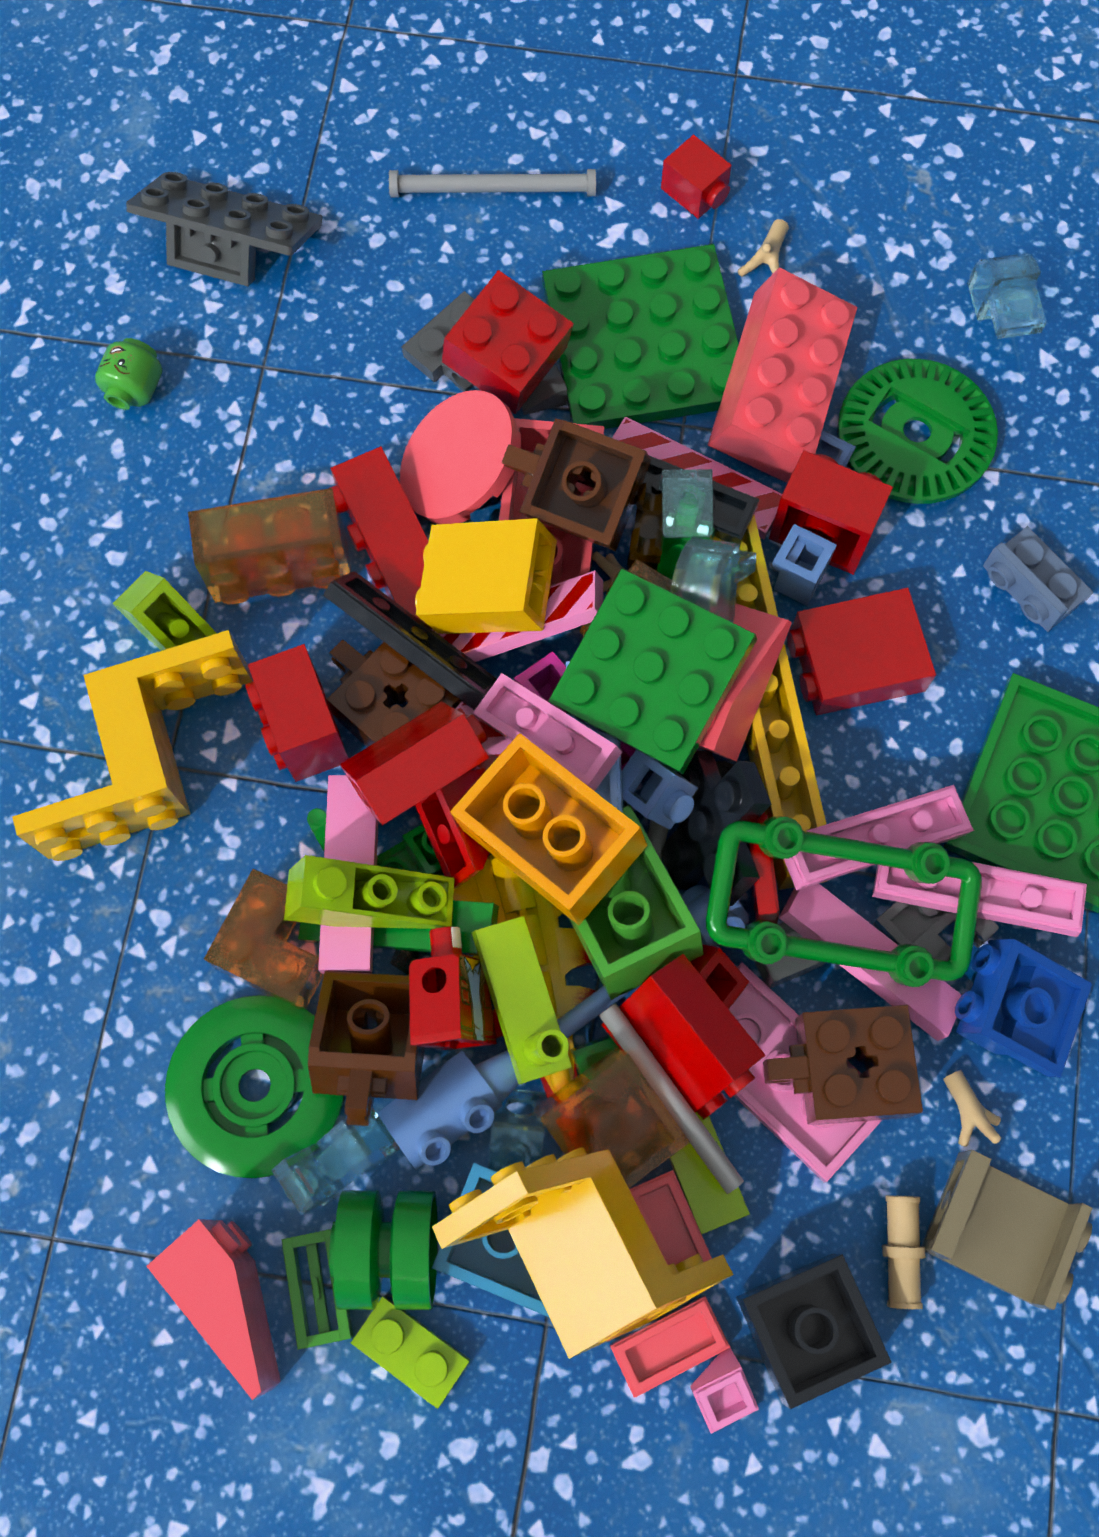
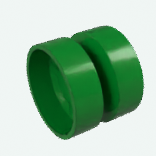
[329,1190,438,1310]

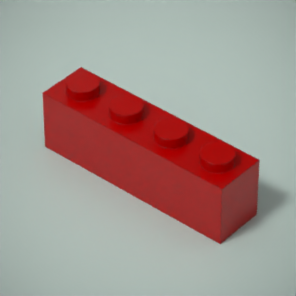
[328,446,432,629]

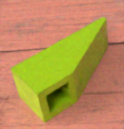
[284,855,454,929]

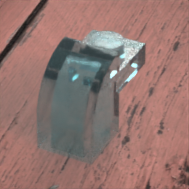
[967,253,1047,339]
[671,537,756,623]
[271,1108,400,1215]

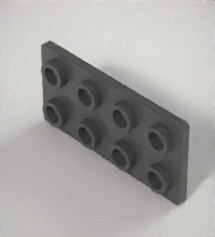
[126,172,322,287]

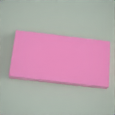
[729,963,882,1183]

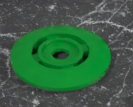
[837,359,998,504]
[165,995,345,1178]

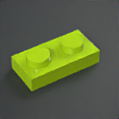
[351,1296,470,1409]

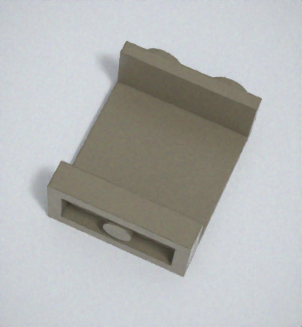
[921,1150,1092,1310]

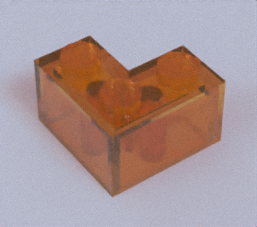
[204,869,324,1010]

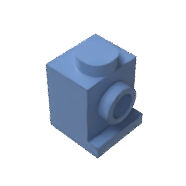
[771,524,837,606]
[622,750,698,830]

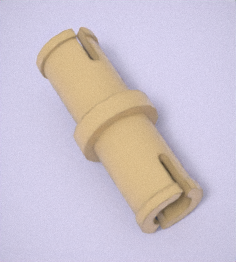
[882,1195,926,1309]

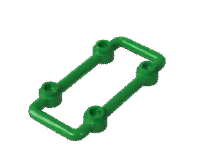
[706,816,982,987]

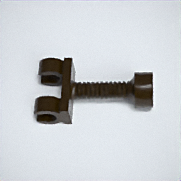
[627,482,671,583]

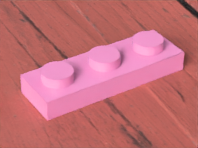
[473,673,622,791]

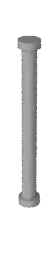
[389,169,596,198]

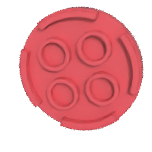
[400,390,521,524]

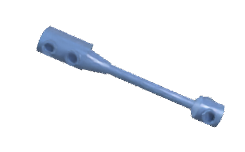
[377,885,749,1170]

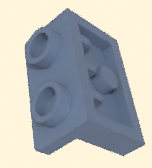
[983,526,1093,632]

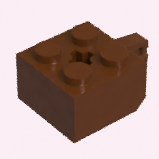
[501,418,652,552]
[326,639,461,747]
[308,971,425,1126]
[763,1005,923,1125]

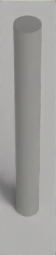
[599,1003,744,1194]

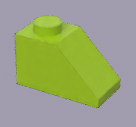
[112,571,217,651]

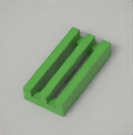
[281,1229,354,1350]

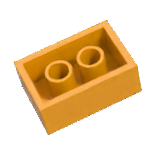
[450,733,647,926]

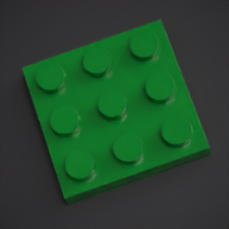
[548,569,758,774]

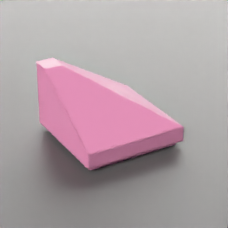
[690,1348,759,1434]

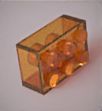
[188,488,352,604]

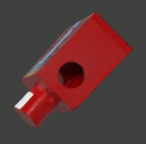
[409,927,497,1050]

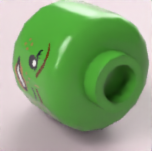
[95,338,163,410]

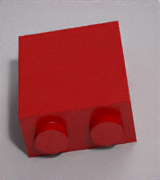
[787,588,936,716]
[339,701,489,825]
[601,954,766,1120]

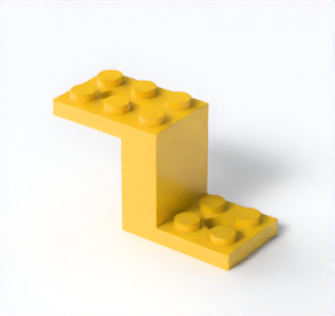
[12,630,252,861]
[432,1147,734,1359]

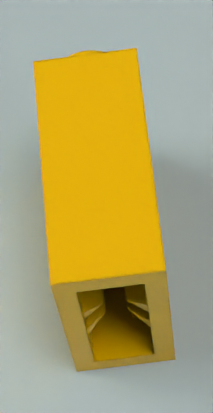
[415,518,557,634]

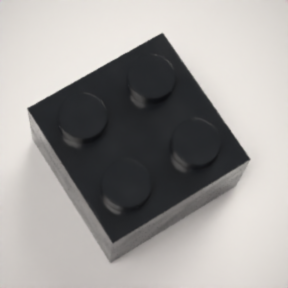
[736,1254,892,1409]

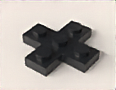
[663,750,772,906]

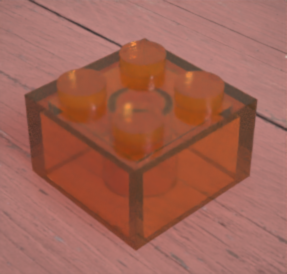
[533,1047,690,1188]

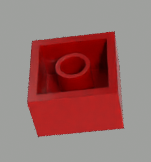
[442,270,574,414]
[769,450,893,575]
[245,644,349,782]

